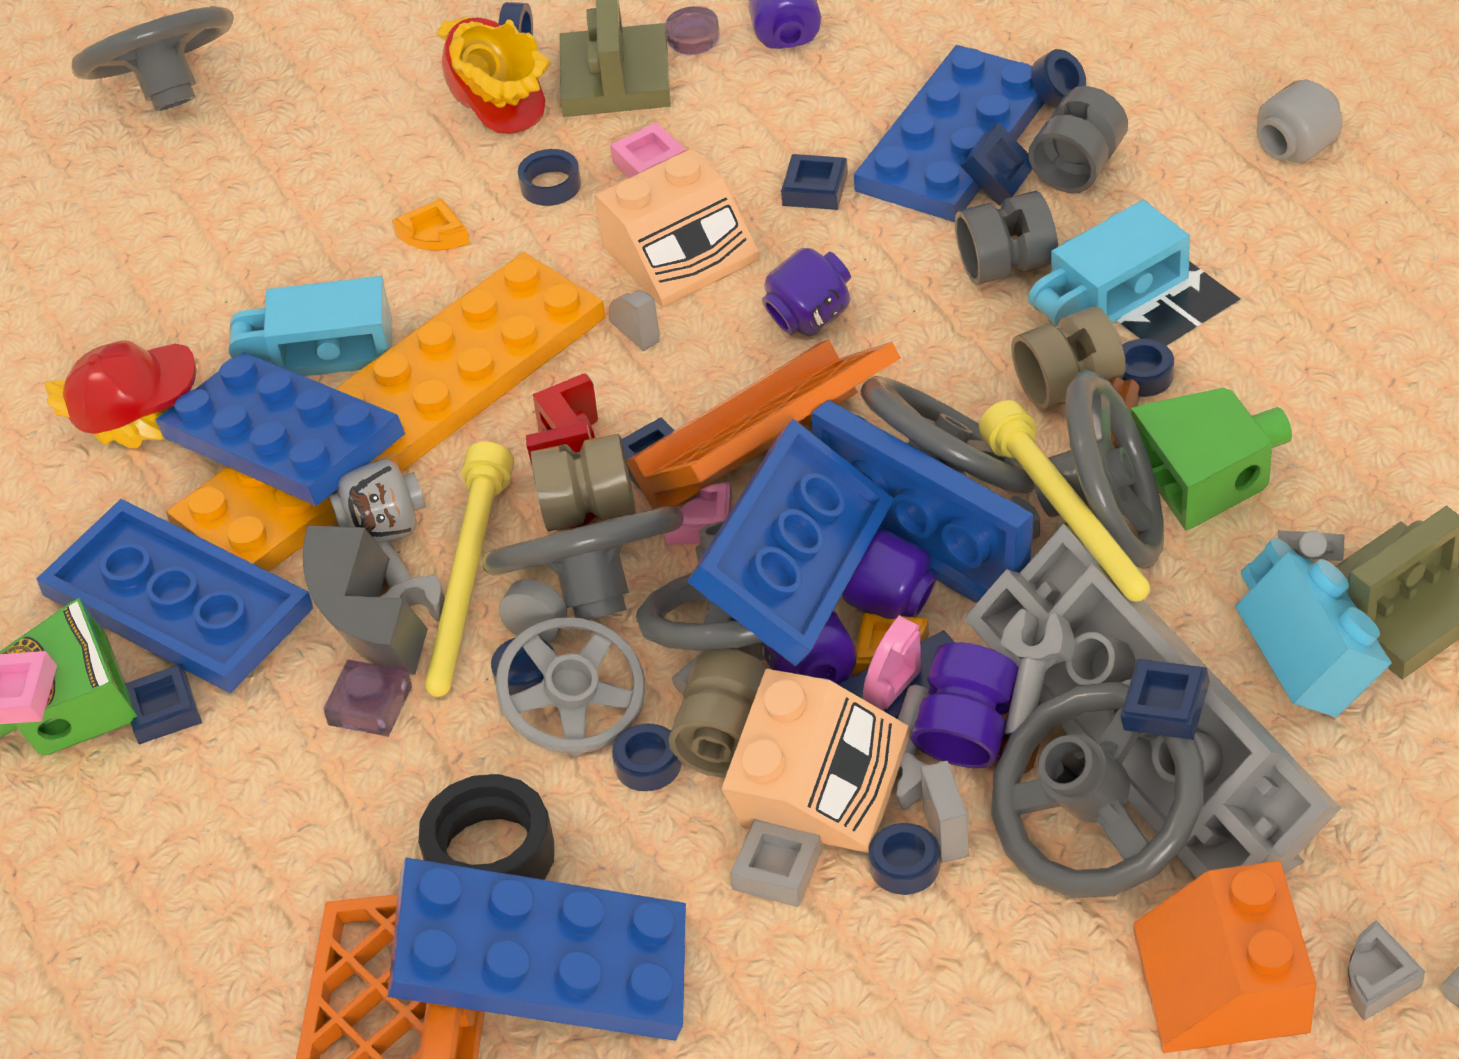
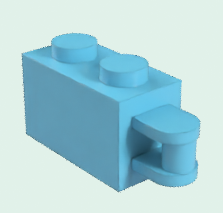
[1028,199,1190,326]
[229,276,392,376]
[1235,538,1392,718]

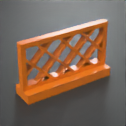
[626,340,901,510]
[296,894,485,1059]

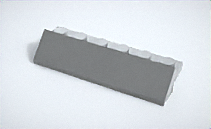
[964,524,1341,878]

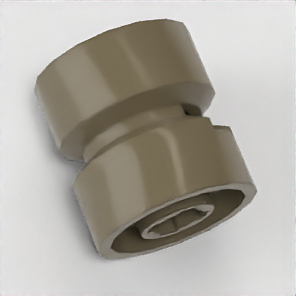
[1011,306,1126,410]
[531,433,636,532]
[668,649,769,778]

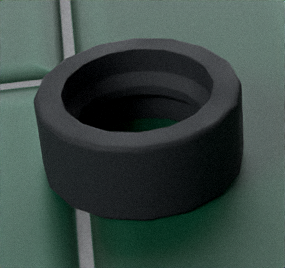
[418,774,554,880]

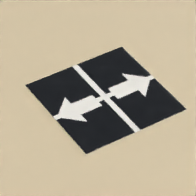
[1116,261,1241,346]

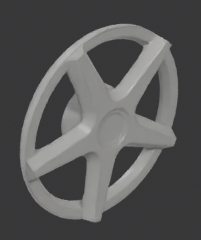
[496,617,645,757]

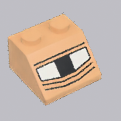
[595,148,759,308]
[721,669,911,853]

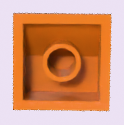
[1133,861,1317,1053]

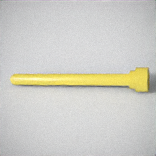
[979,400,1150,602]
[425,442,514,697]

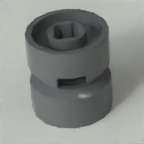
[1029,86,1128,193]
[955,191,1058,285]

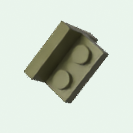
[560,0,671,117]
[1335,505,1459,680]

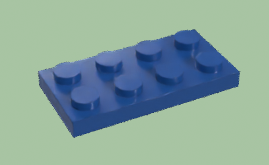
[854,45,1045,222]
[155,352,405,506]
[812,400,1033,603]
[687,419,894,666]
[36,499,313,694]
[387,857,686,1041]

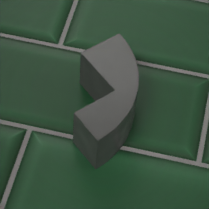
[303,526,428,675]

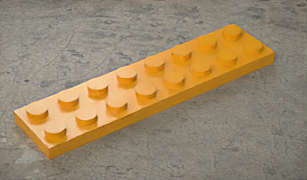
[166,251,606,572]

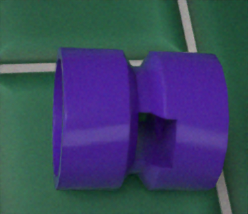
[910,642,1019,768]

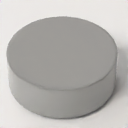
[499,579,567,642]

